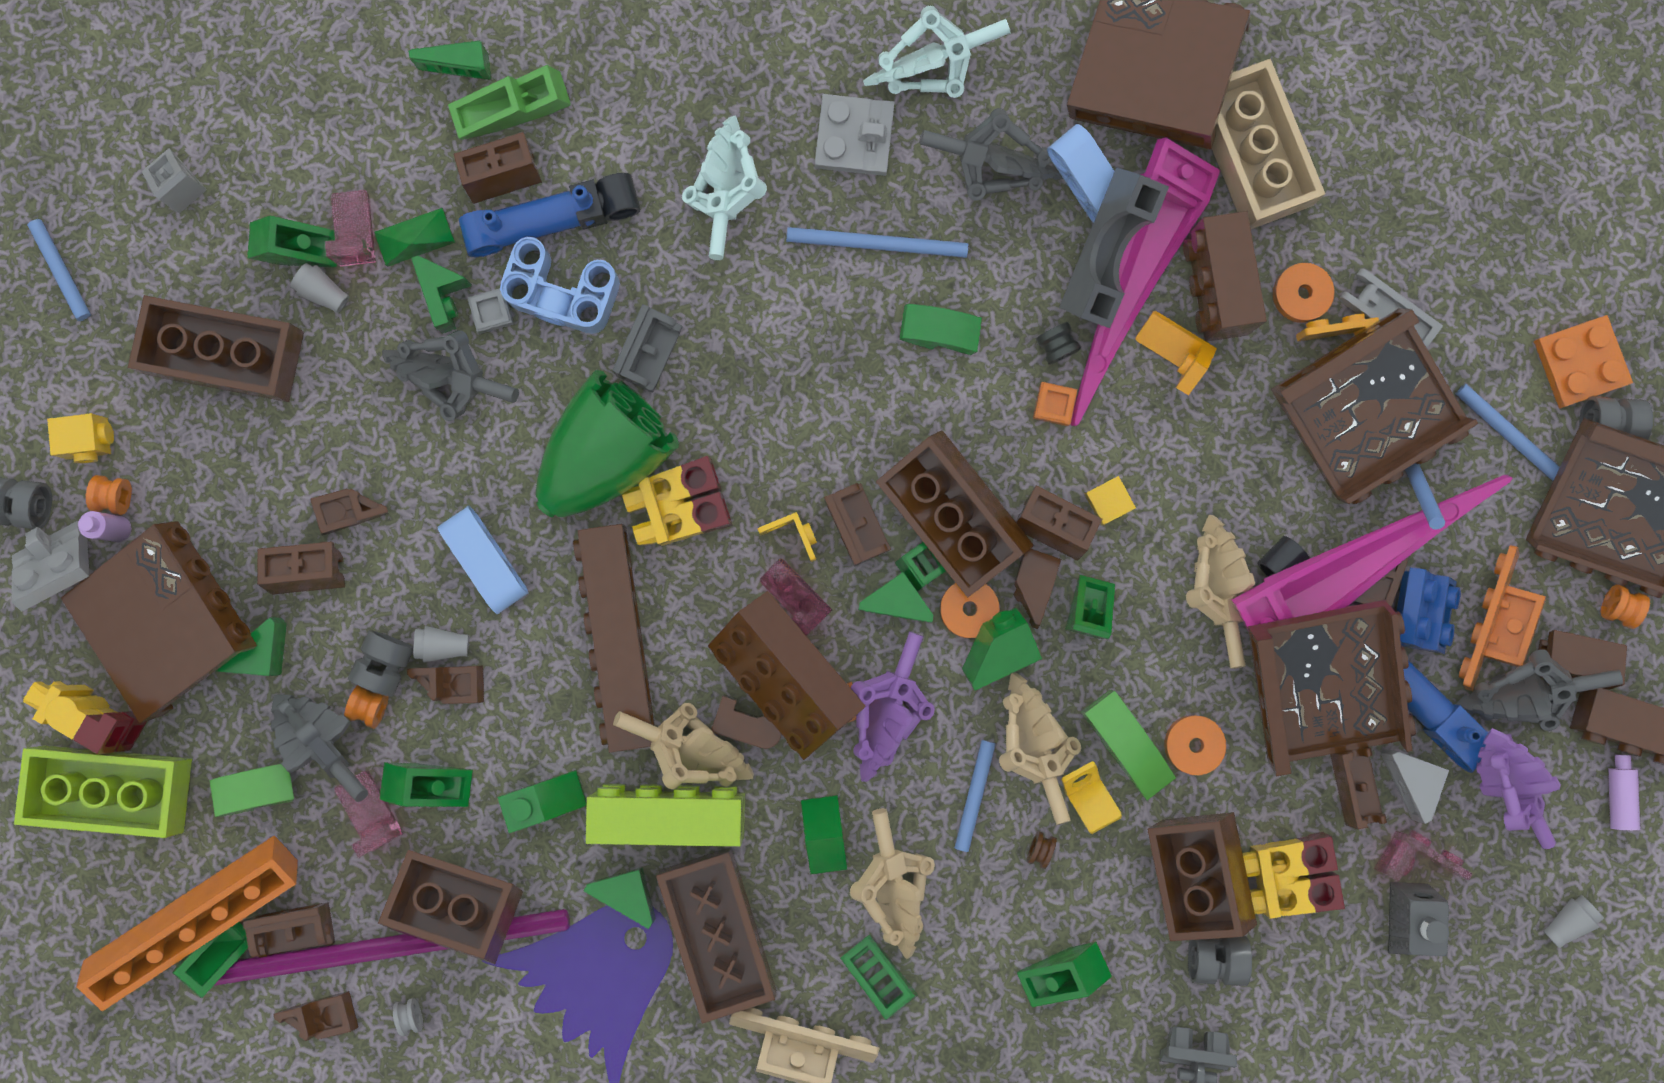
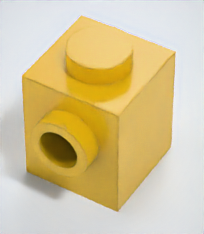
[47,413,114,463]

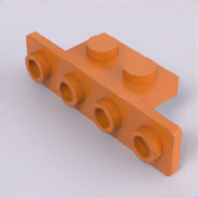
[1459,545,1546,691]

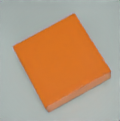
[1033,382,1078,426]

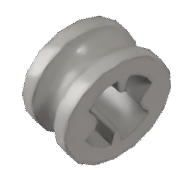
[393,998,423,1037]

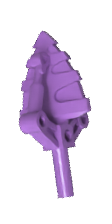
[851,631,935,782]
[1477,728,1560,849]

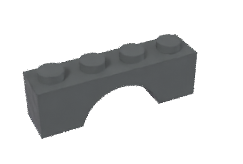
[1059,167,1169,328]

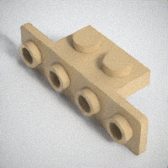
[729,1007,879,1083]

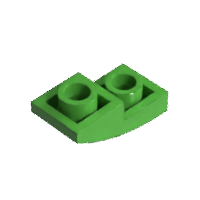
[210,764,294,818]

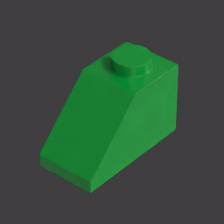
[247,215,339,268]
[962,608,1042,691]
[379,762,473,807]
[497,770,587,833]
[1017,942,1112,1007]

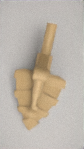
[1186,515,1255,669]
[999,672,1081,825]
[613,703,754,789]
[850,808,935,959]

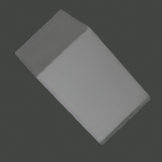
[142,148,207,213]
[1380,749,1449,824]

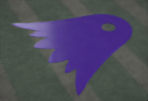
[482,905,673,1083]

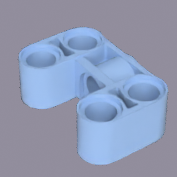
[500,237,620,334]

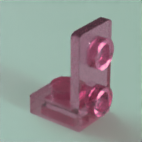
[325,190,376,267]
[760,558,832,636]
[335,770,404,858]
[1374,830,1473,882]

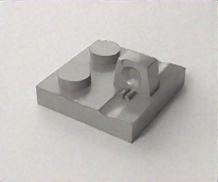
[815,94,894,176]
[12,521,89,612]

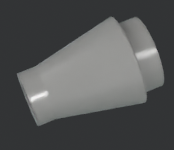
[290,263,349,313]
[413,626,469,663]
[1543,895,1604,949]

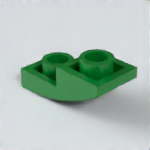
[899,304,982,355]

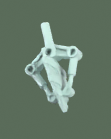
[863,6,1011,98]
[682,115,767,260]

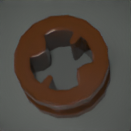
[1027,831,1057,869]

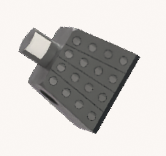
[1388,882,1449,956]

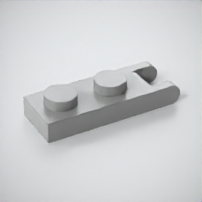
[1339,269,1443,348]

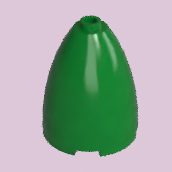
[535,370,679,517]

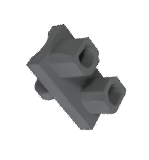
[1159,1026,1237,1083]

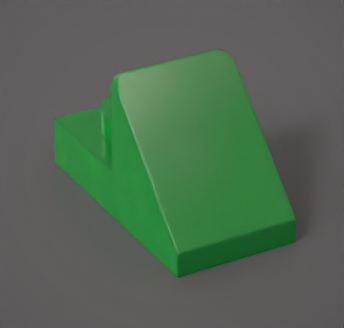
[411,256,472,334]

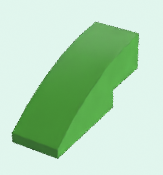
[448,65,571,140]
[1080,690,1176,800]

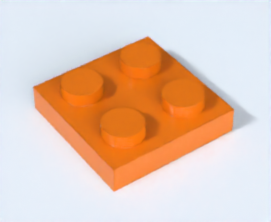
[1534,315,1633,409]

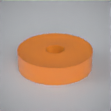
[1273,263,1334,323]
[940,583,1000,638]
[1164,715,1226,775]

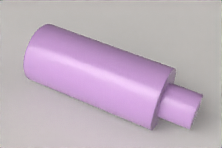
[78,511,131,542]
[1608,754,1640,830]

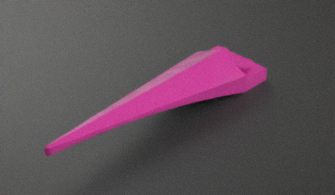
[1070,138,1221,426]
[1232,475,1512,632]

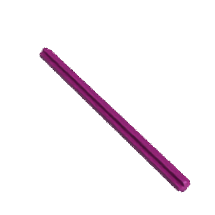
[214,909,570,986]

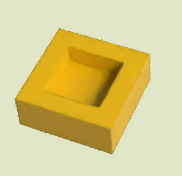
[1085,476,1136,526]

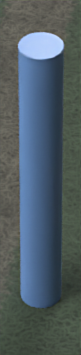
[27,219,91,321]
[1405,463,1445,530]
[954,740,996,852]

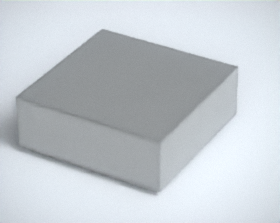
[467,288,514,334]

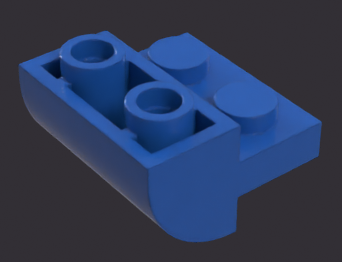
[1397,567,1461,654]

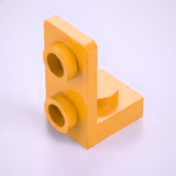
[1135,311,1217,395]
[1296,314,1379,342]

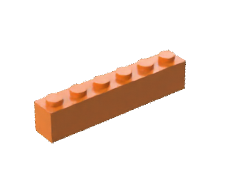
[76,835,298,1012]

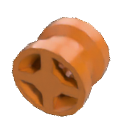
[86,475,132,515]
[1600,584,1650,629]
[344,685,389,729]

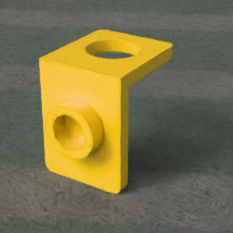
[757,512,817,562]
[1061,761,1122,834]

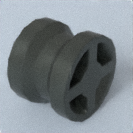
[1036,322,1081,365]

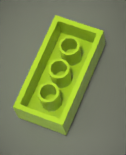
[14,745,192,838]
[586,784,745,847]

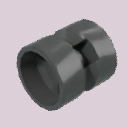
[1579,396,1653,440]
[0,477,52,529]
[348,630,413,697]
[1188,936,1252,986]

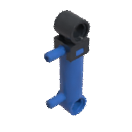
[459,173,641,258]

